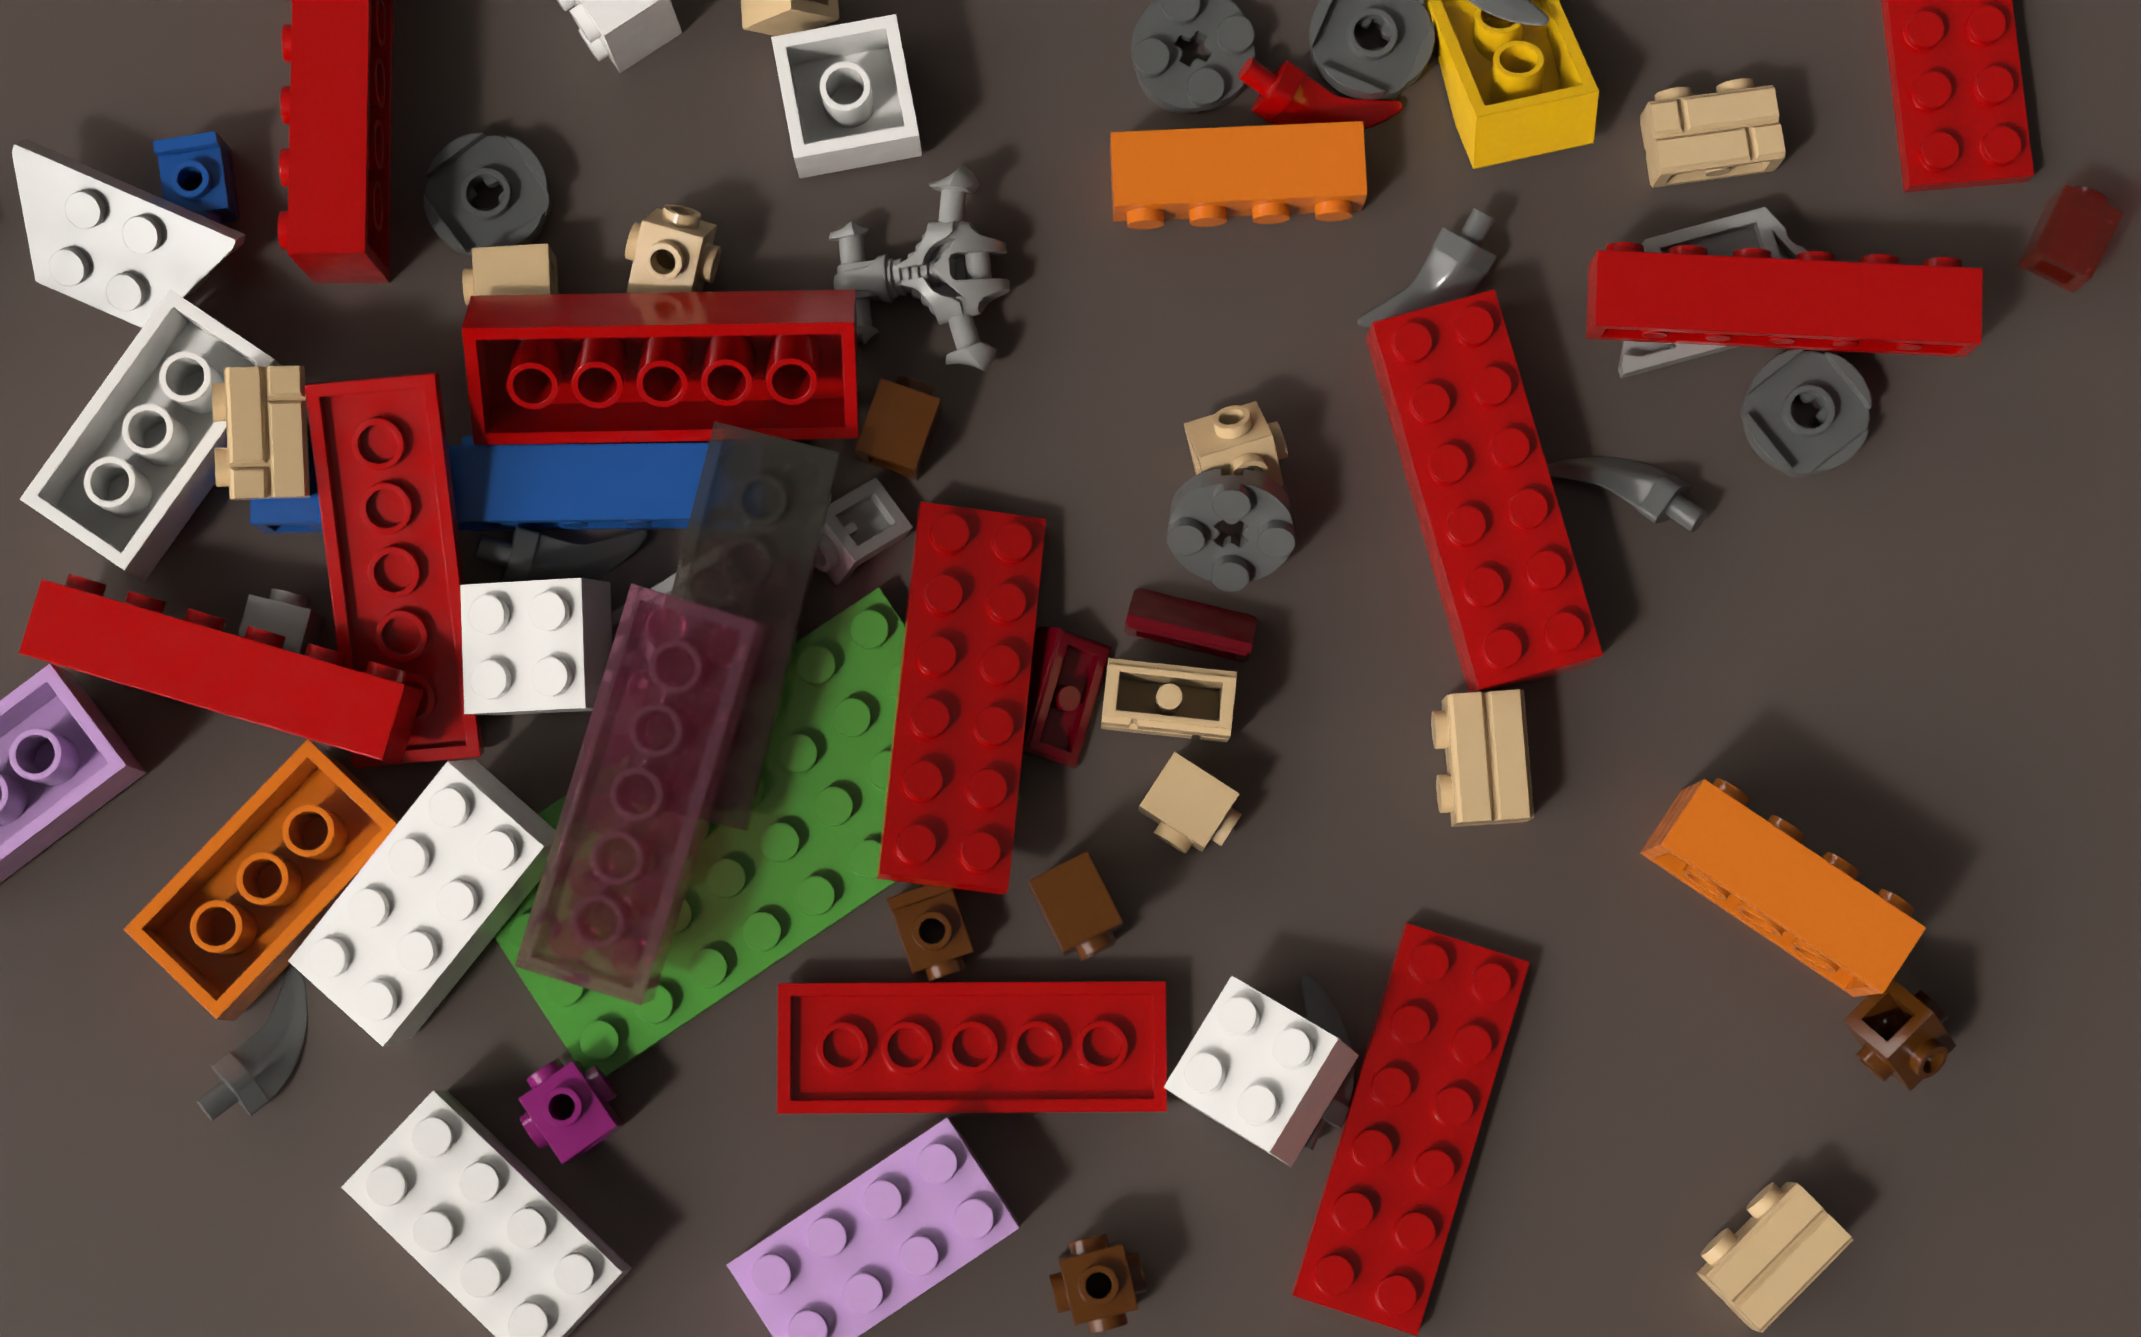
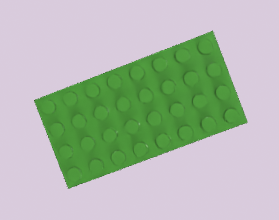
[494,587,1021,1078]

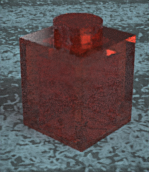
[2017,184,2124,293]

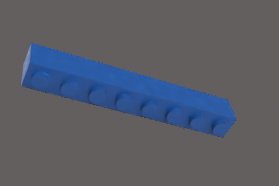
[250,435,769,534]

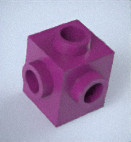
[518,1058,625,1164]

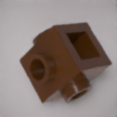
[1843,979,1956,1091]
[1049,1233,1147,1333]

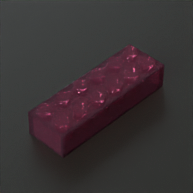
[515,583,768,1005]

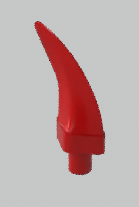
[1238,57,1403,129]

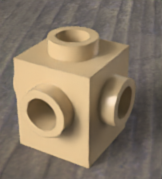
[625,204,721,293]
[1184,401,1288,486]

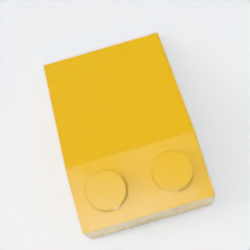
[1424,0,1599,169]

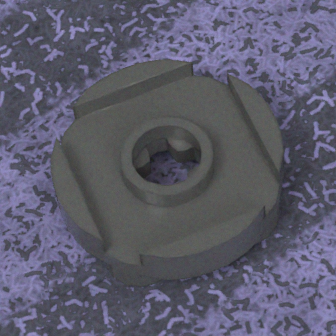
[1131,0,1255,116]
[1308,0,1435,100]
[423,133,553,258]
[1739,349,1872,478]
[1167,468,1296,592]

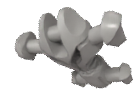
[829,165,1010,371]

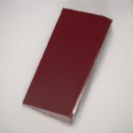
[1124,588,1257,663]
[1022,627,1112,768]

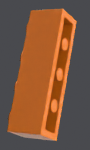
[1110,121,1367,230]

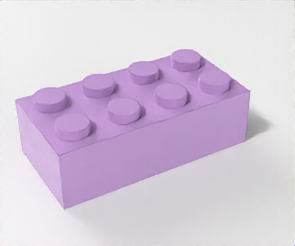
[0,663,147,883]
[727,1117,1020,1337]

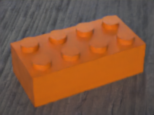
[123,739,401,1021]
[1640,778,1926,997]

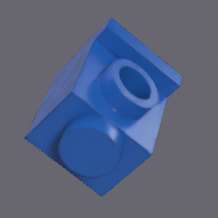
[153,131,240,224]

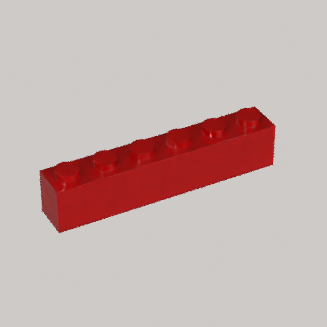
[1586,242,1983,357]
[18,573,423,765]

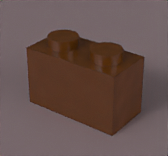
[1028,851,1123,961]

